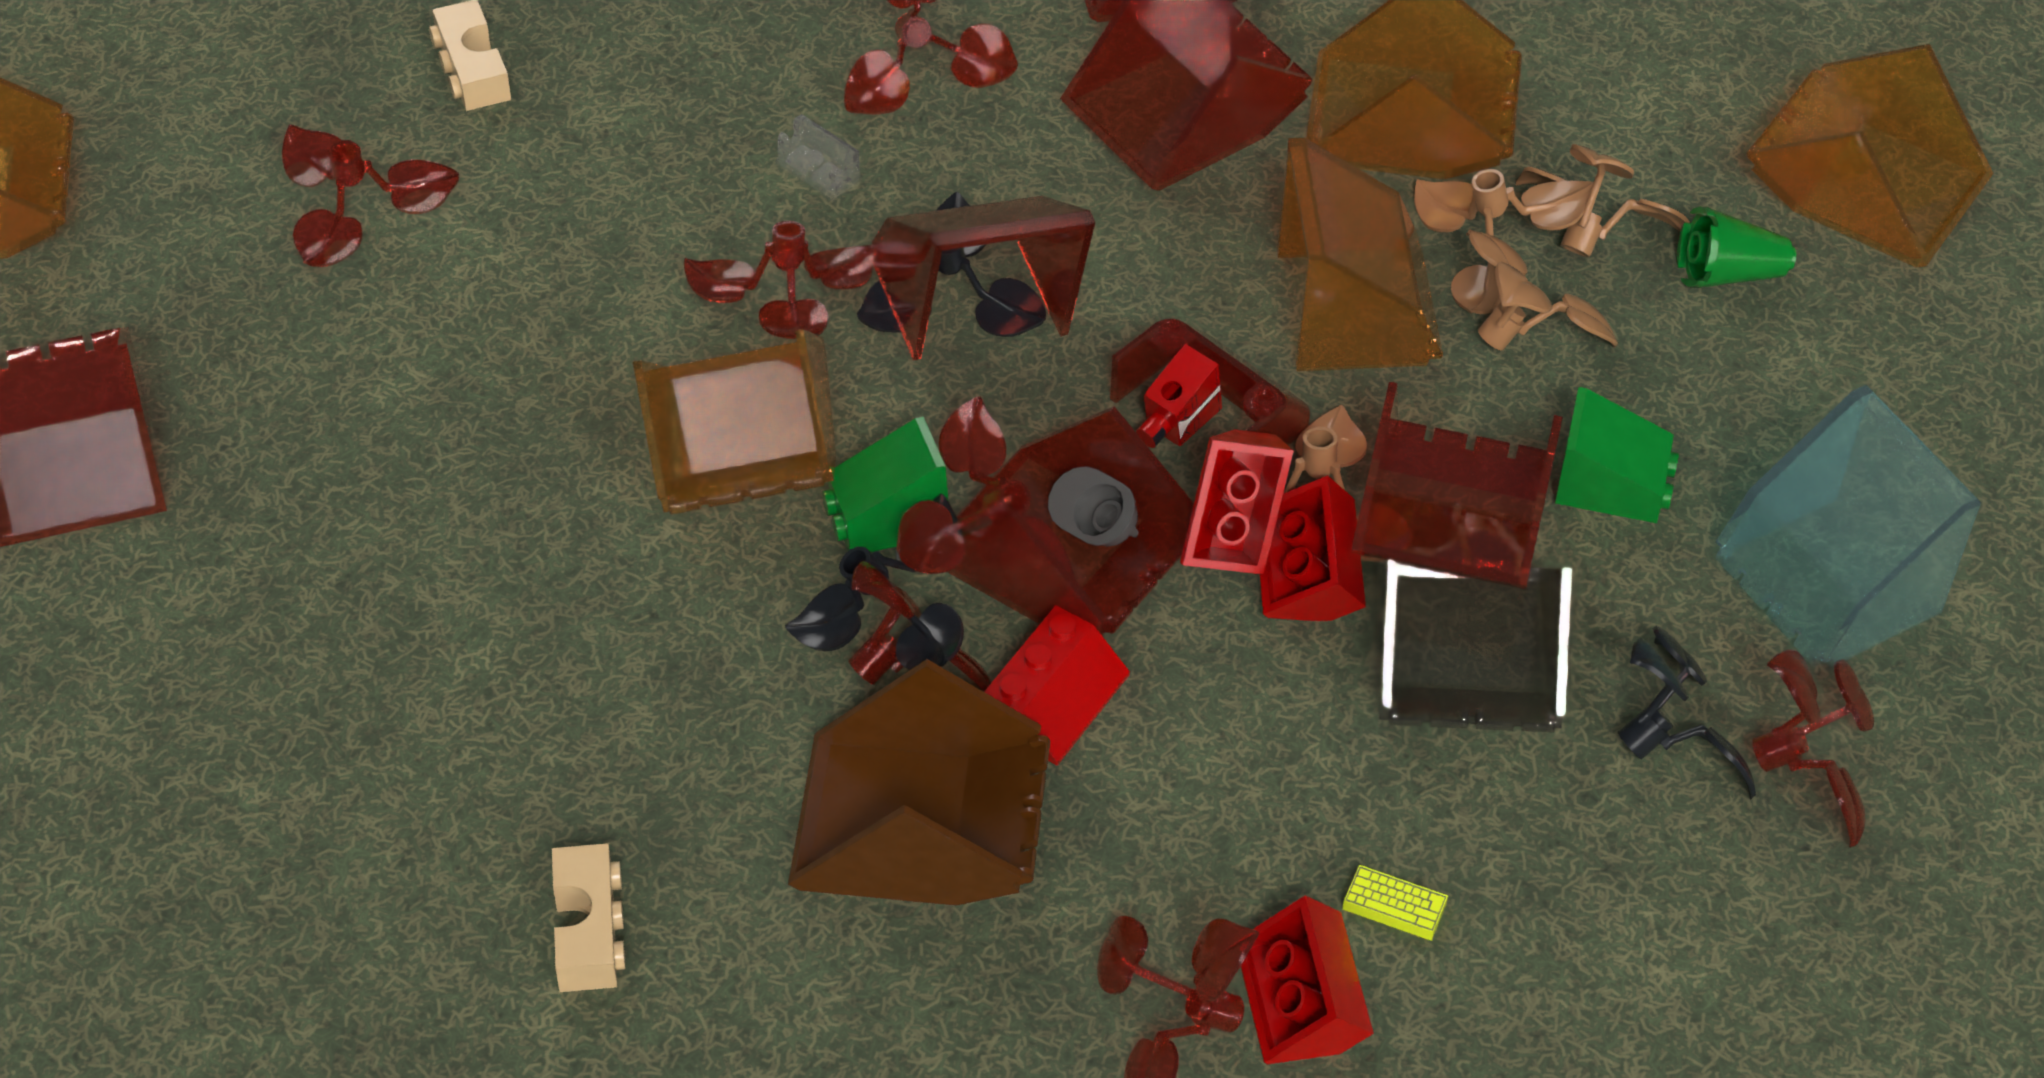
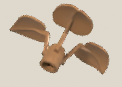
[1516,144,1690,257]
[1414,169,1594,314]
[1466,230,1618,351]
[1283,405,1412,562]

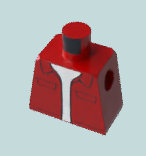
[1136,344,1222,448]

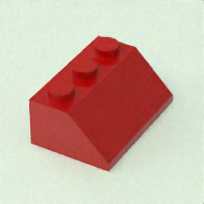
[1180,429,1294,575]
[1260,475,1366,621]
[984,605,1130,766]
[1235,895,1374,1064]

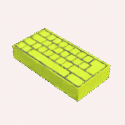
[1343,865,1448,941]

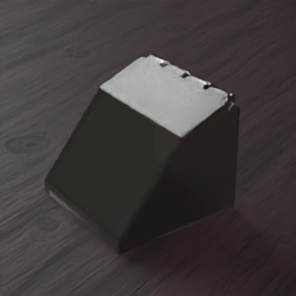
[1373,560,1572,733]

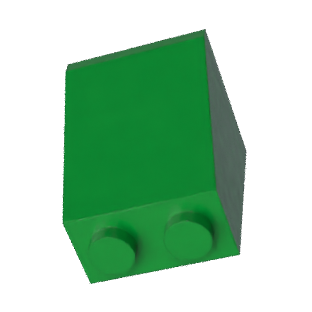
[1555,387,1679,523]
[822,417,949,552]

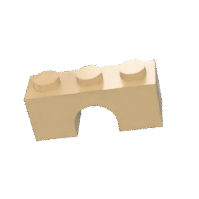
[429,0,511,111]
[552,843,626,992]

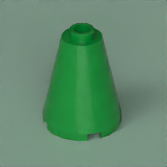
[1677,206,1796,288]

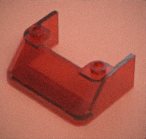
[1110,319,1310,445]

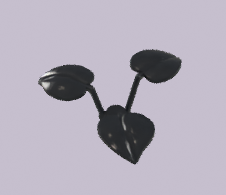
[857,192,1046,337]
[785,493,964,670]
[1618,625,1756,800]

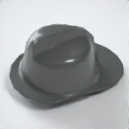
[1048,467,1139,547]

